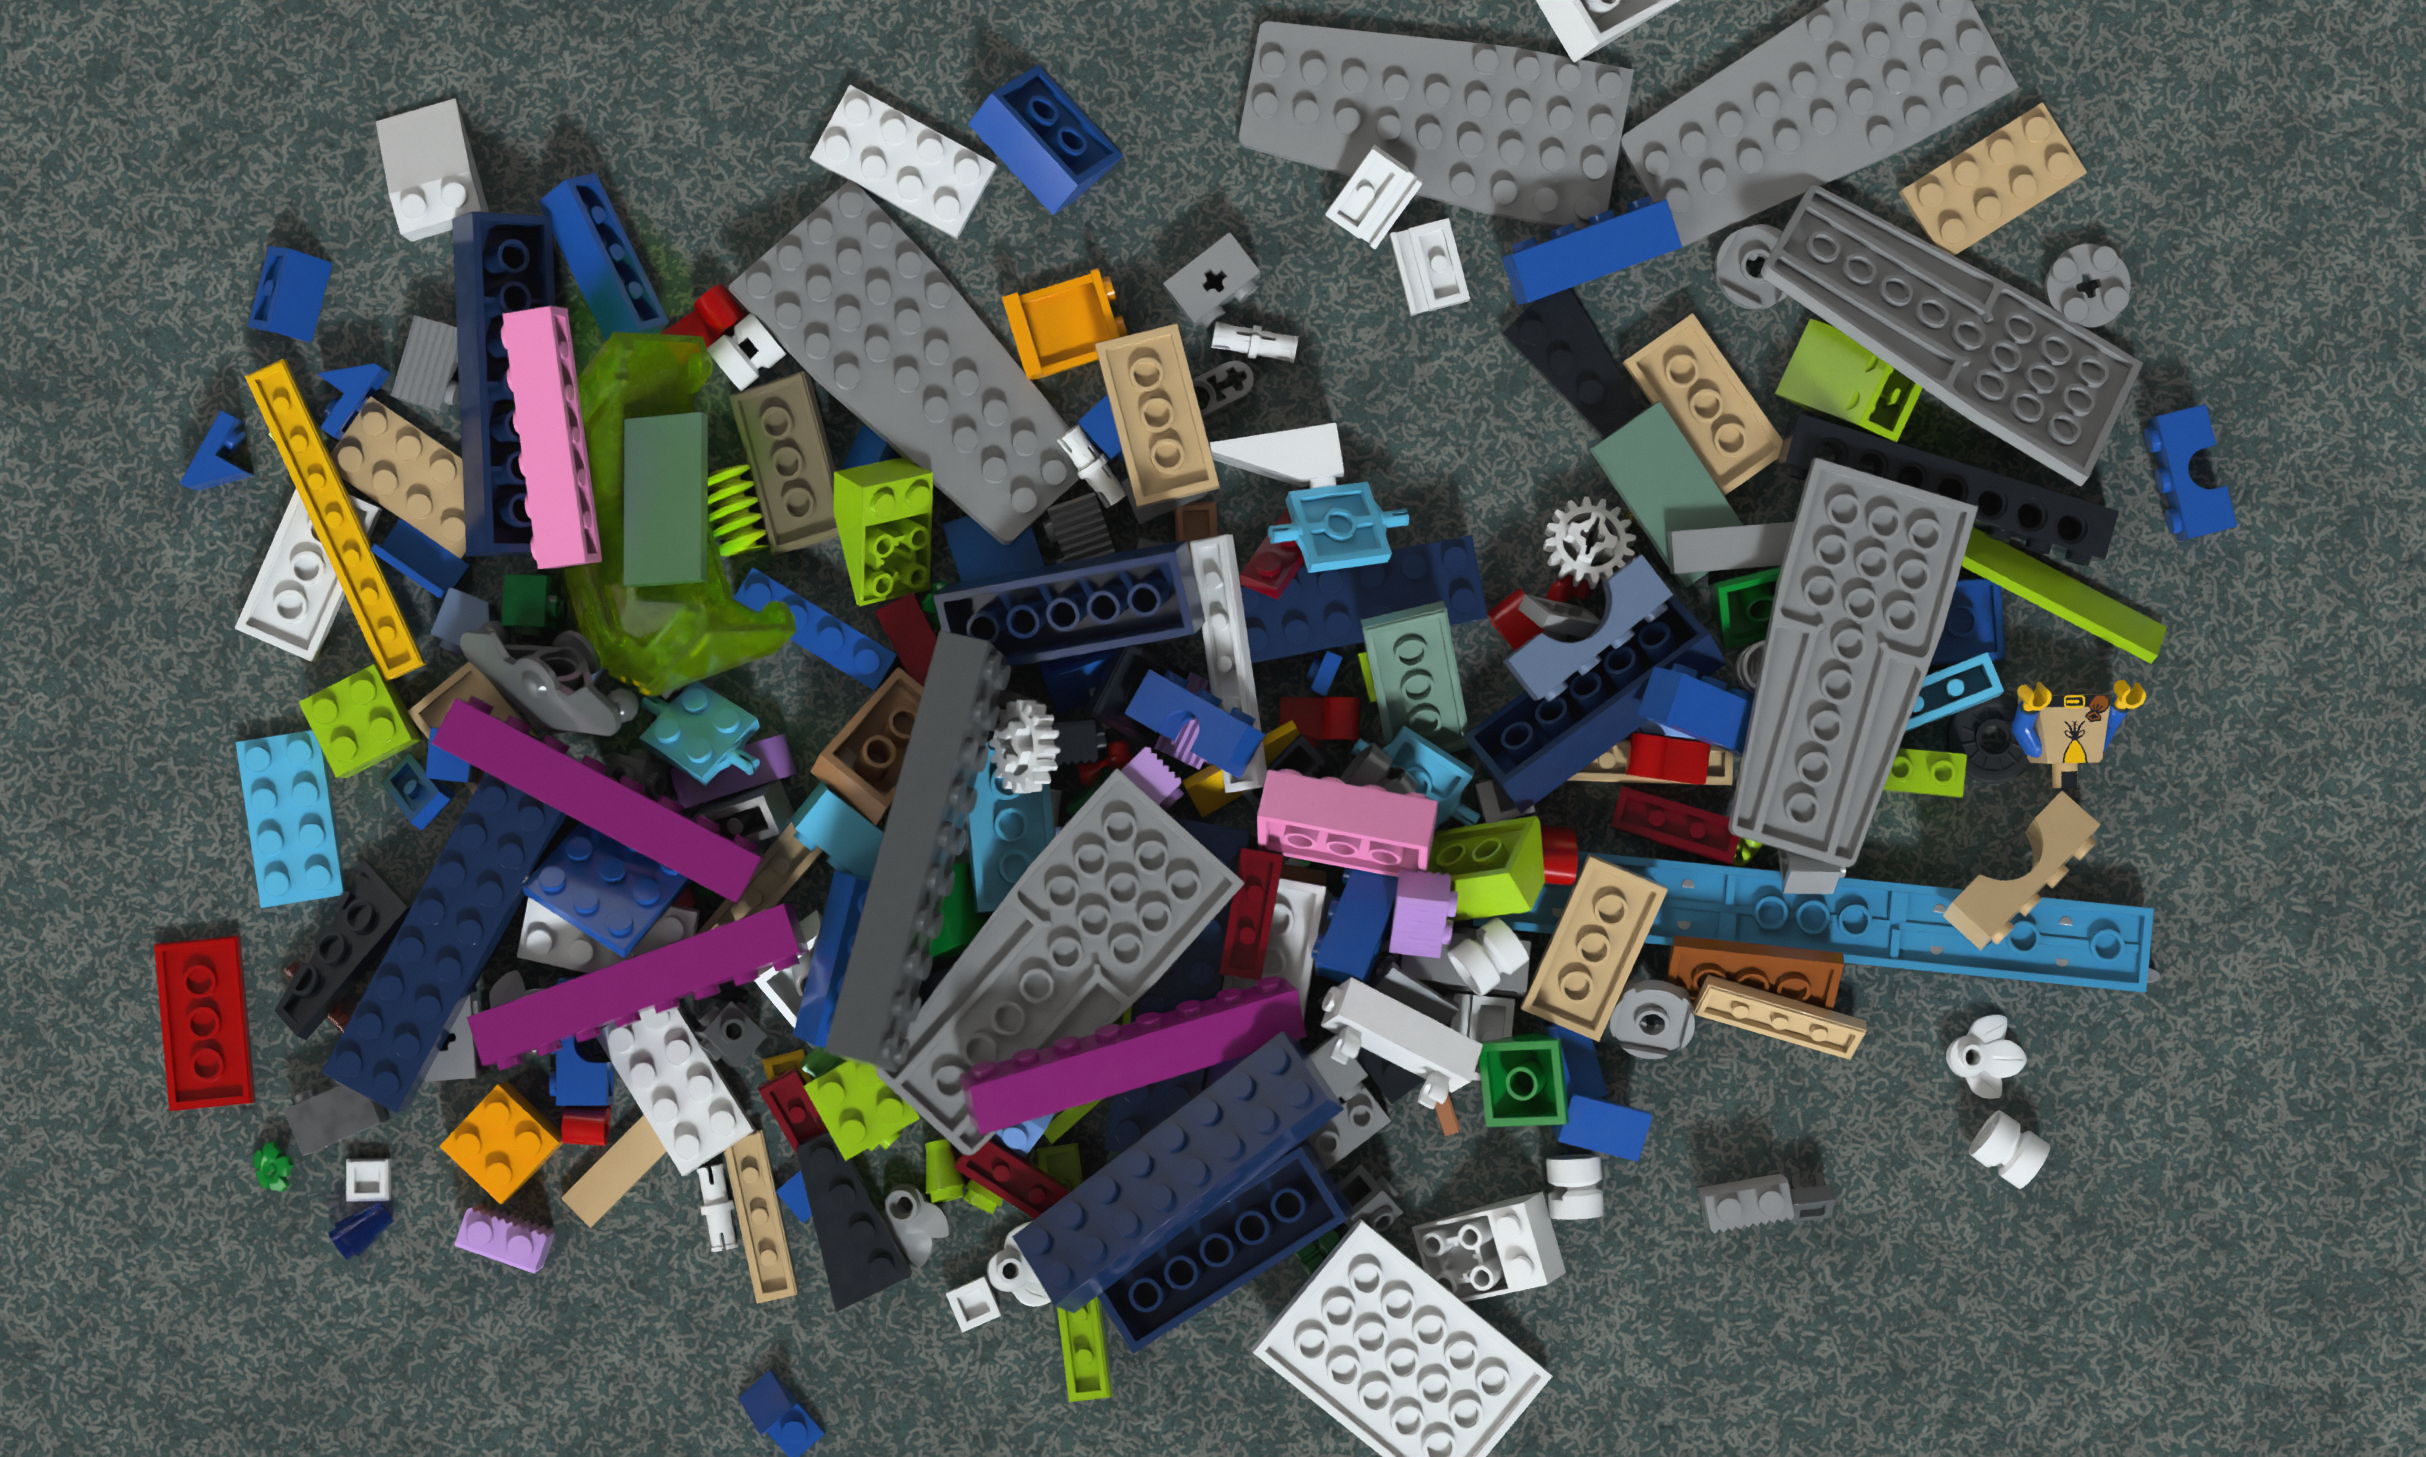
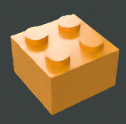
[439,1081,563,1205]

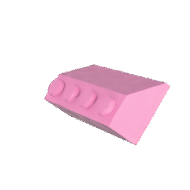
[1257,769,1438,877]

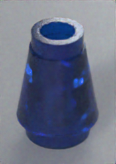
[328,1201,394,1260]

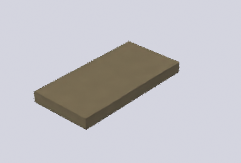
[729,371,840,556]

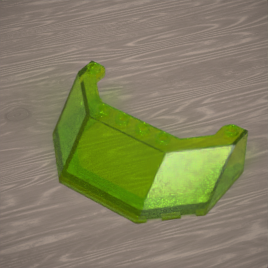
[560,332,797,696]

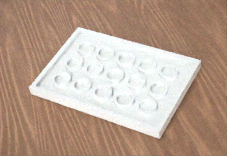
[1251,1219,1552,1457]

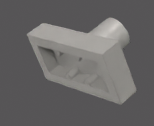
[1518,594,1601,643]

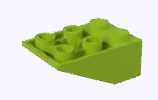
[1774,318,1923,443]
[833,457,933,606]

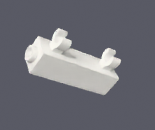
[1321,977,1483,1109]

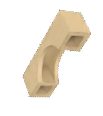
[1943,791,2101,950]

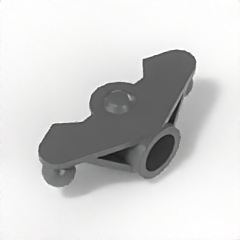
[460,620,639,736]

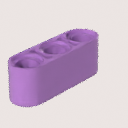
[669,734,797,810]

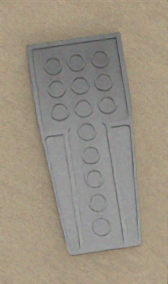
[1620,0,2019,247]
[1239,21,1634,230]
[728,179,1081,545]
[1761,185,2143,487]
[1729,458,1978,867]
[876,769,1244,1155]

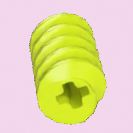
[708,464,769,557]

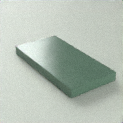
[1589,401,1744,589]
[624,412,708,588]
[1360,601,1469,753]

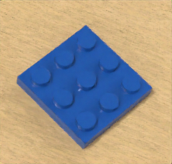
[522,822,693,958]

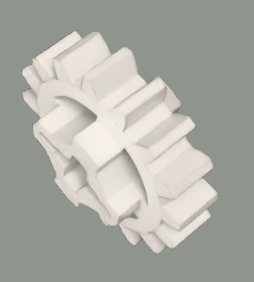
[1543,497,1636,589]
[989,700,1060,793]

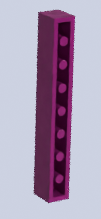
[432,695,765,903]
[467,904,809,1071]
[960,976,1307,1135]

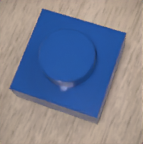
[1306,651,1343,697]

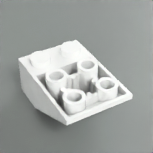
[1412,1191,1566,1302]

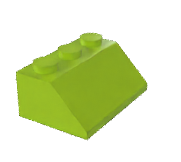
[1427,816,1545,922]

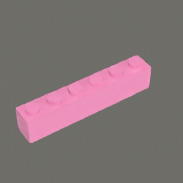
[501,306,602,569]

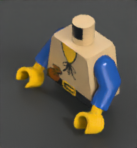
[2011,680,2146,788]

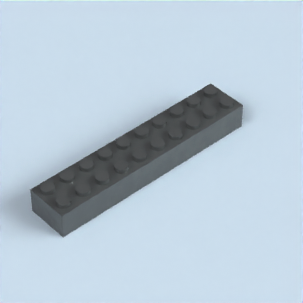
[824,631,1011,1073]

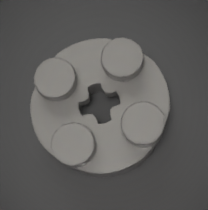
[1714,224,1788,310]
[2044,244,2131,329]
[1610,979,1695,1059]

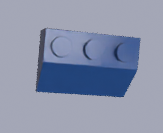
[968,65,1124,215]

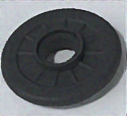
[1947,693,2031,784]

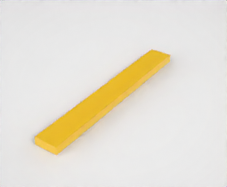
[245,359,426,682]

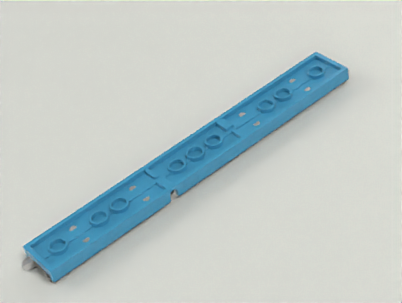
[1471,851,2160,993]

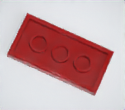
[154,935,256,1111]

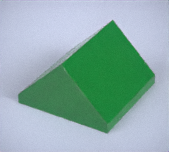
[1708,567,1781,649]
[929,863,989,963]
[1479,1033,1569,1127]

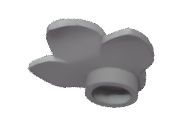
[881,1183,950,1267]

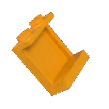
[1002,268,1128,381]

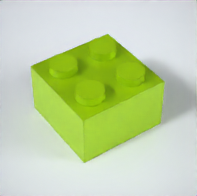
[298,664,422,778]
[804,1061,922,1161]

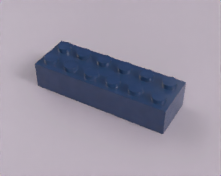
[1239,535,1488,664]
[933,540,1206,667]
[1463,595,1726,814]
[1097,1140,1354,1354]

